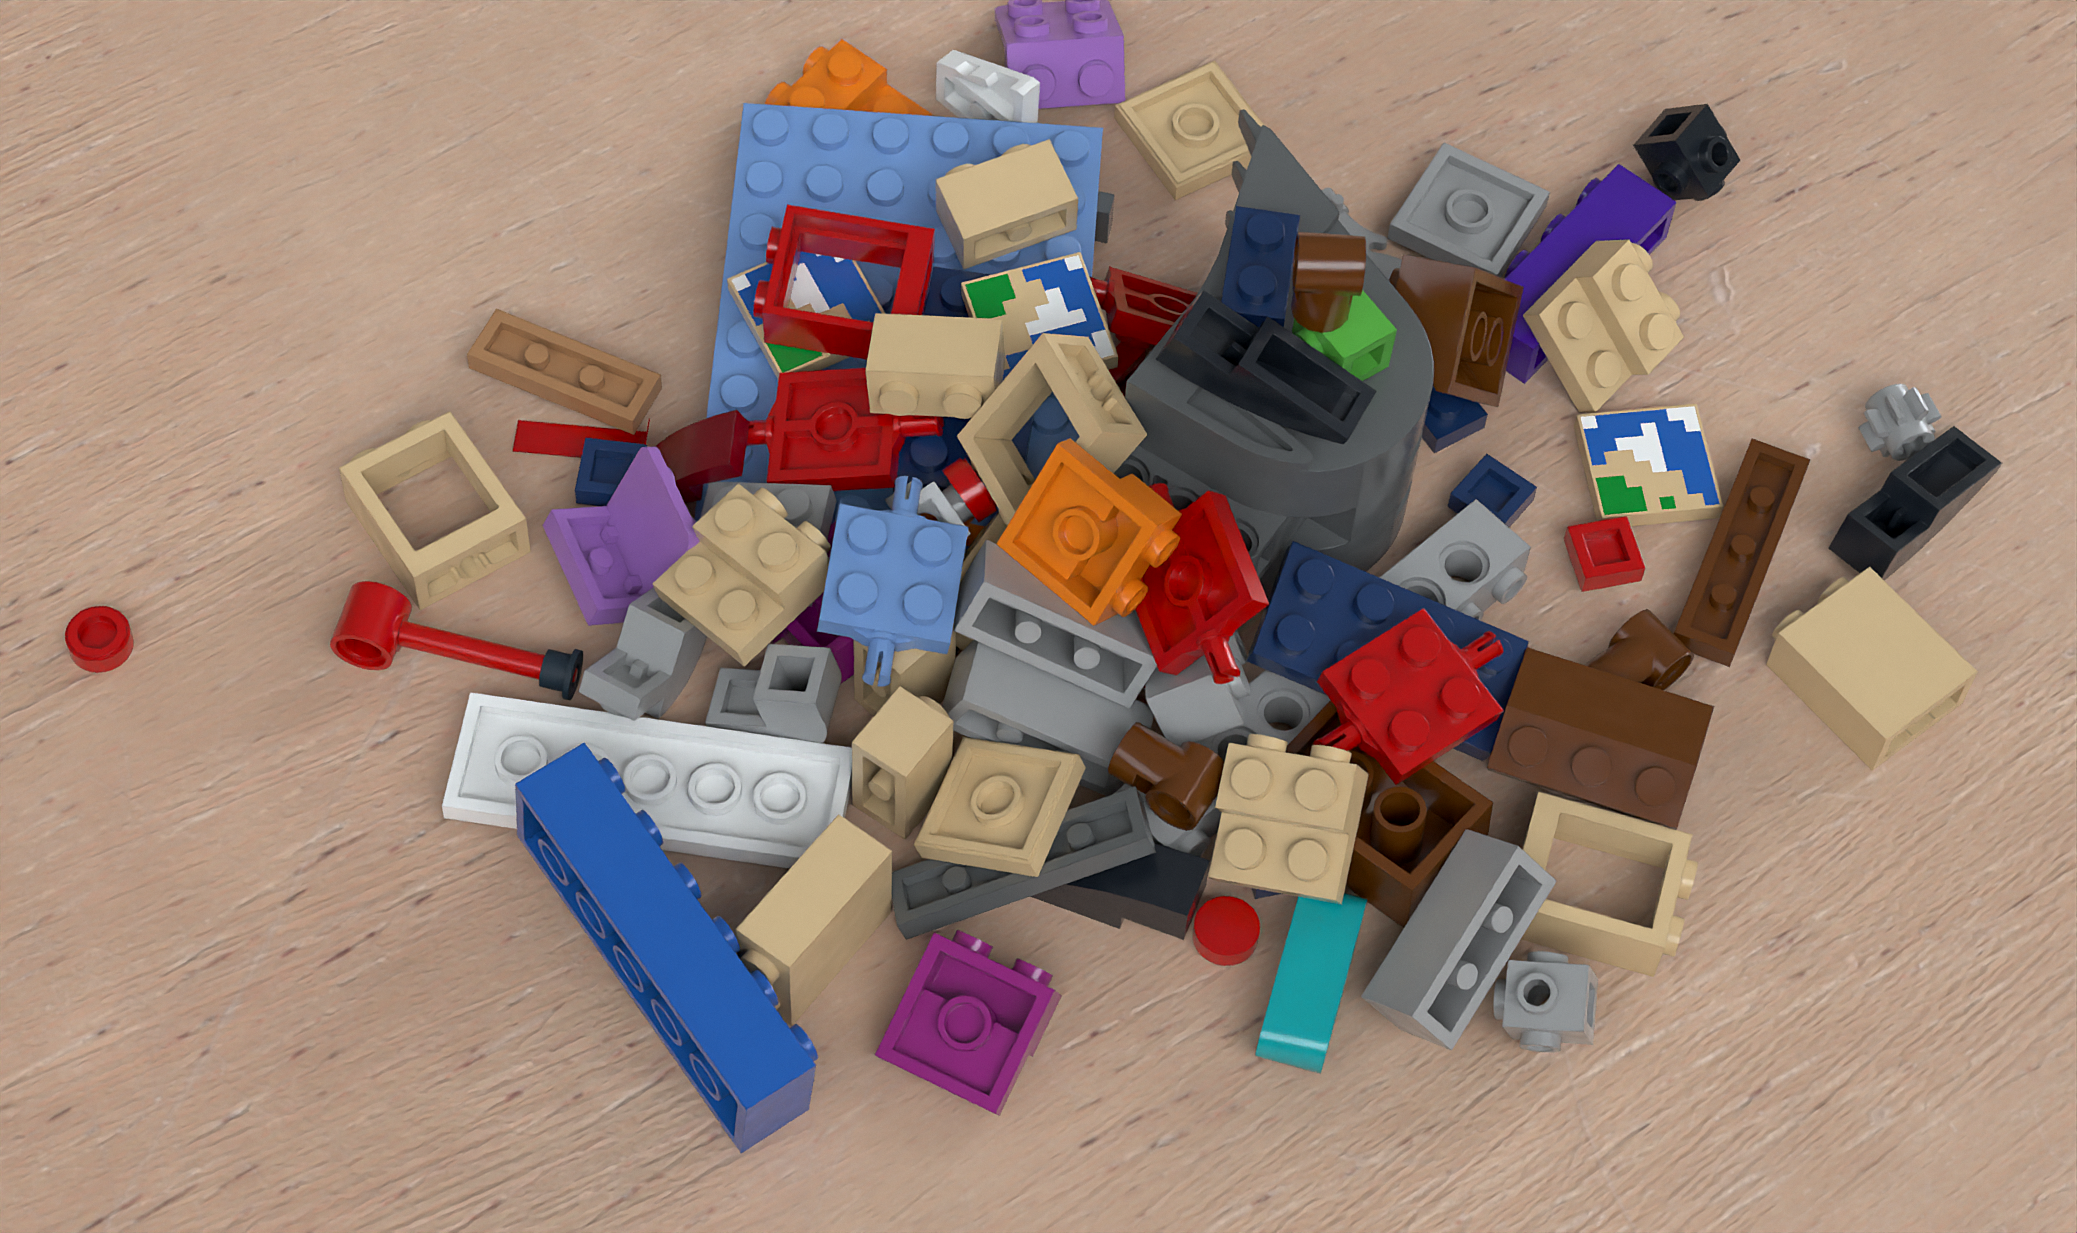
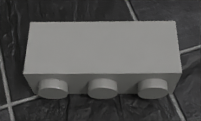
[954,539,1157,708]
[942,640,1154,796]
[1361,829,1556,1050]

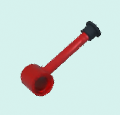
[330,581,583,701]

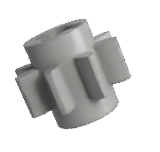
[1858,384,1942,461]

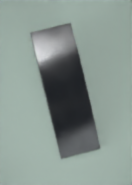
[1156,290,1377,445]
[1828,426,2002,580]
[1030,843,1210,940]

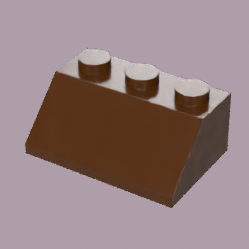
[1389,254,1524,407]
[1487,647,1714,830]

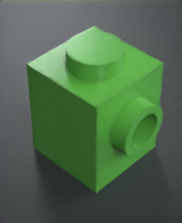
[1292,290,1397,381]

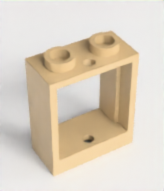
[957,333,1147,526]
[339,411,531,610]
[1521,792,1698,977]

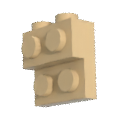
[1523,239,1684,412]
[652,483,831,667]
[1208,734,1369,904]

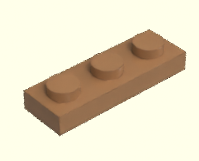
[467,309,662,435]

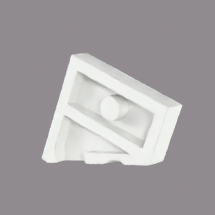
[936,50,1040,123]

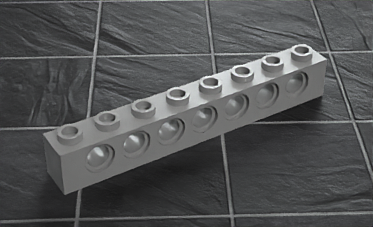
[1113,499,1531,857]

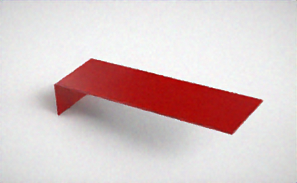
[512,418,650,458]

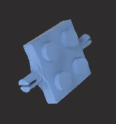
[817,476,969,687]

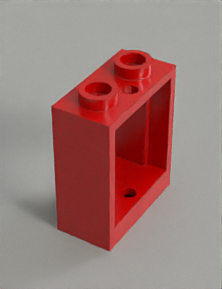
[753,204,935,360]

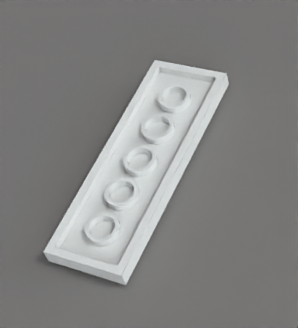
[442,692,852,869]

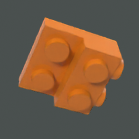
[765,39,932,116]
[997,438,1182,626]

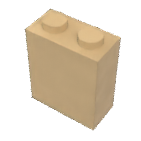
[1766,567,1978,771]
[736,814,892,1026]

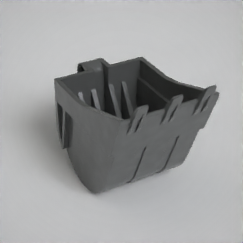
[1114,109,1434,600]

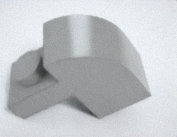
[578,587,707,721]
[705,644,842,743]

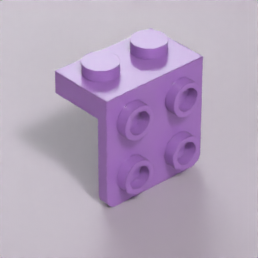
[995,0,1125,109]
[542,446,700,626]

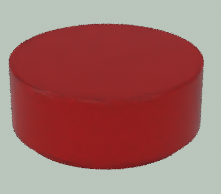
[942,458,997,523]
[65,606,134,673]
[1192,896,1260,966]

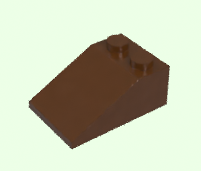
[1286,700,1493,928]

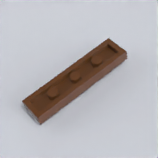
[1674,438,1810,667]

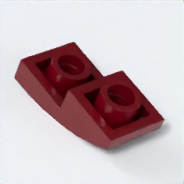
[655,410,750,503]

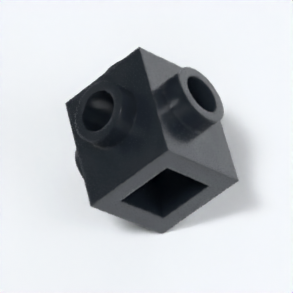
[1633,104,1741,201]

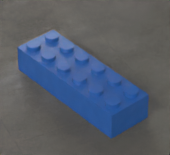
[515,742,818,1153]

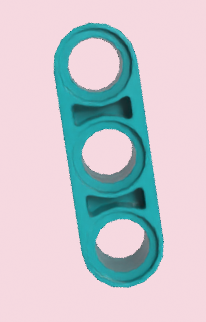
[1255,893,1367,1074]

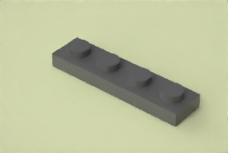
[892,786,1156,940]

